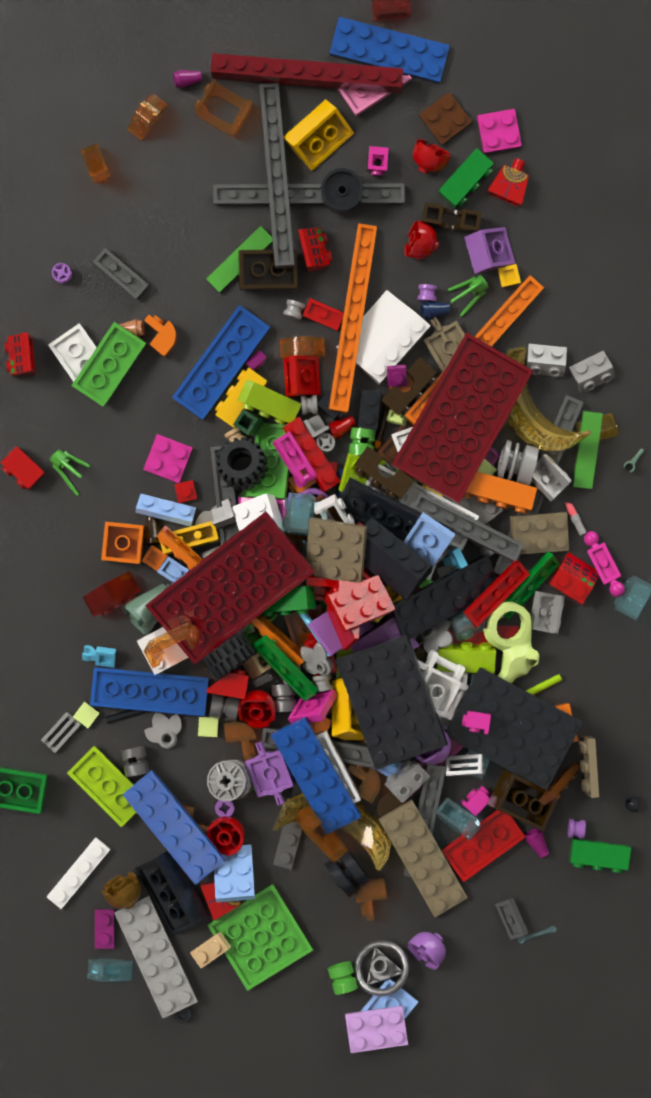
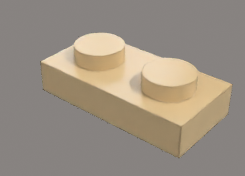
[190,932,231,968]

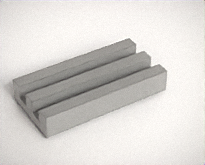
[41,712,81,753]
[446,754,485,776]

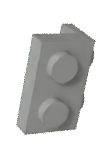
[526,344,567,377]
[569,351,615,393]
[531,454,572,501]
[531,591,564,634]
[385,758,430,803]

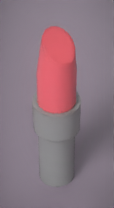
[565,502,587,536]

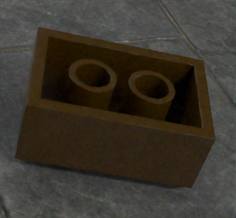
[238,249,298,291]
[487,770,559,832]

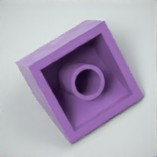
[465,227,515,273]

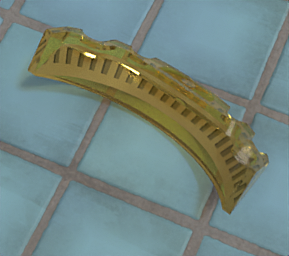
[506,346,591,451]
[273,792,391,871]

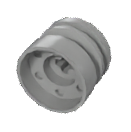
[497,440,539,486]
[207,759,254,801]

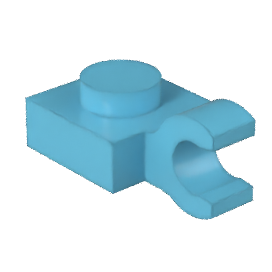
[442,548,468,569]
[82,645,116,668]

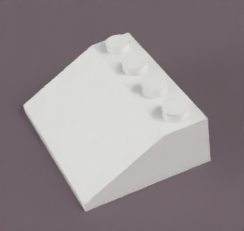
[336,290,431,385]

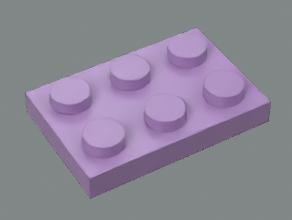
[345,1005,408,1053]

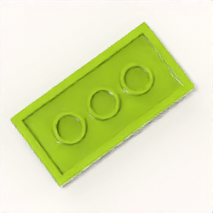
[67,745,136,827]

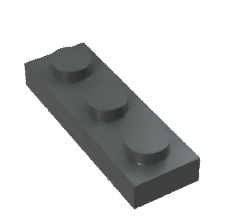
[93,248,149,300]

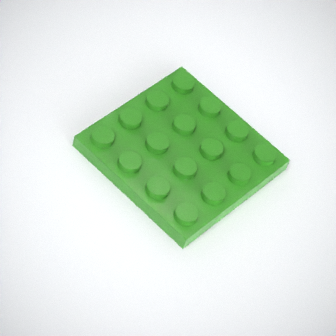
[207,884,313,991]

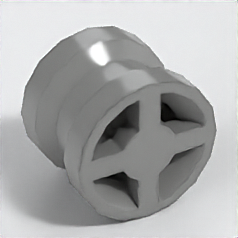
[283,299,305,320]
[301,395,318,415]
[315,433,335,455]
[312,674,333,692]

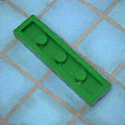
[503,551,561,620]
[252,635,318,701]

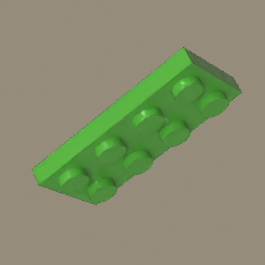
[71,322,146,407]
[247,423,290,500]

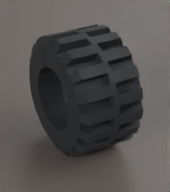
[216,437,268,490]
[203,633,256,679]

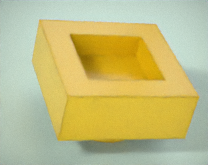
[497,264,521,288]

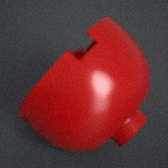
[413,139,452,174]
[404,220,439,260]
[237,690,276,728]
[206,816,245,856]

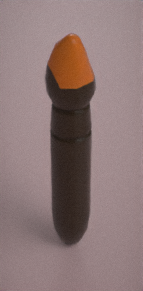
[374,406,390,449]

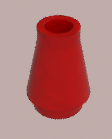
[328,416,356,440]

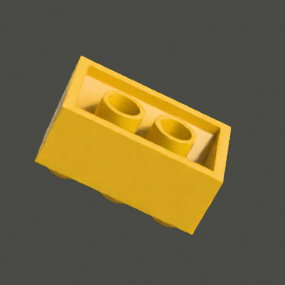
[283,99,354,171]
[332,678,365,740]

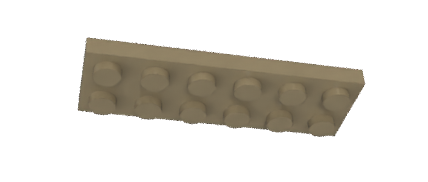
[378,799,468,917]

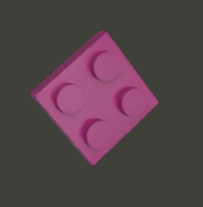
[477,109,522,154]
[143,434,193,483]
[288,690,337,724]

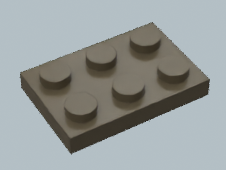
[510,512,569,555]

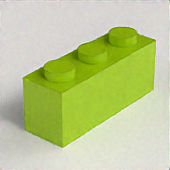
[238,379,302,425]
[436,642,496,674]

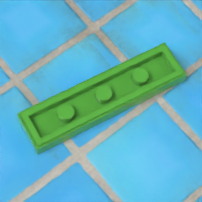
[206,226,272,293]
[572,411,603,489]

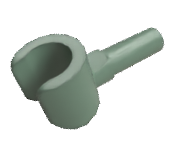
[624,448,644,472]

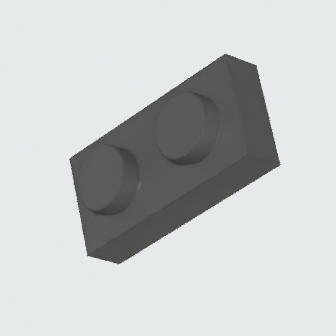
[495,898,528,940]

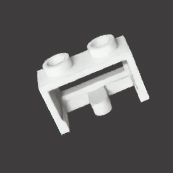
[314,494,355,524]

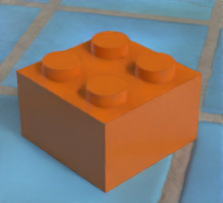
[101,522,145,564]

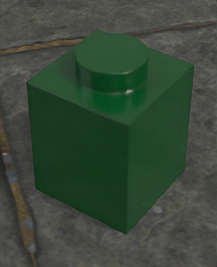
[233,409,265,435]

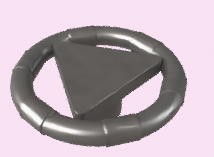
[354,940,410,997]

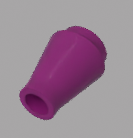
[173,70,202,89]
[525,828,550,858]

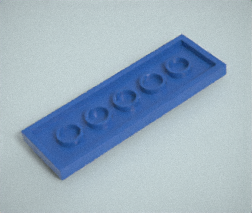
[329,17,450,83]
[172,305,270,420]
[90,667,209,717]
[271,716,361,834]
[123,770,226,885]

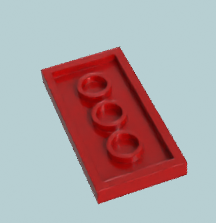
[441,810,526,882]

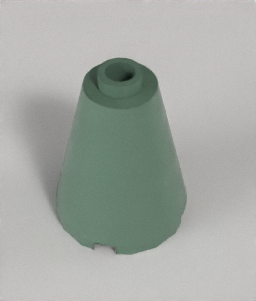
[121,584,169,635]

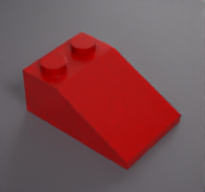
[325,580,360,651]

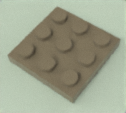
[306,517,367,583]
[578,736,599,798]

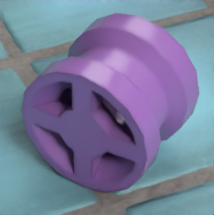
[52,263,72,284]
[417,284,437,302]
[215,800,235,817]
[568,819,586,839]

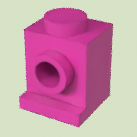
[368,146,389,176]
[462,711,491,734]
[461,786,490,816]

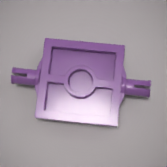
[245,741,295,806]

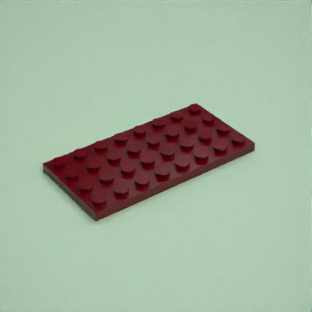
[391,332,533,504]
[145,510,315,665]

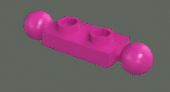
[584,531,625,597]

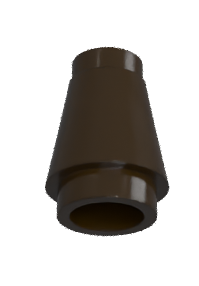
[143,517,161,545]

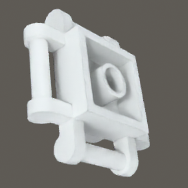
[418,650,470,721]

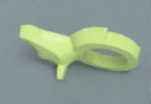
[483,602,539,683]

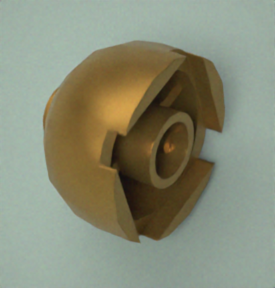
[101,872,141,909]

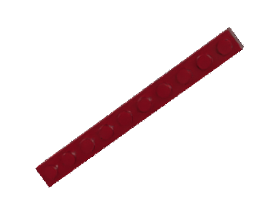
[210,53,404,94]

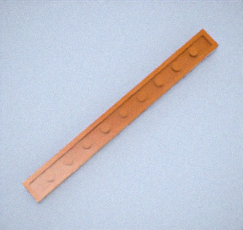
[328,223,377,413]
[404,275,544,425]
[156,525,304,666]

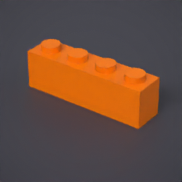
[462,472,537,514]

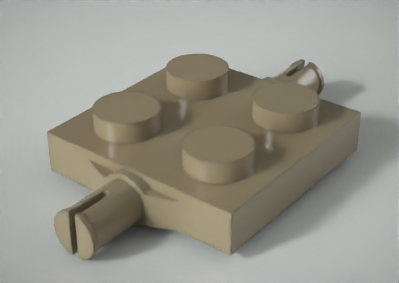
[423,317,465,372]

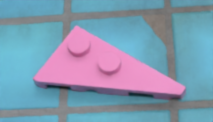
[337,75,412,116]

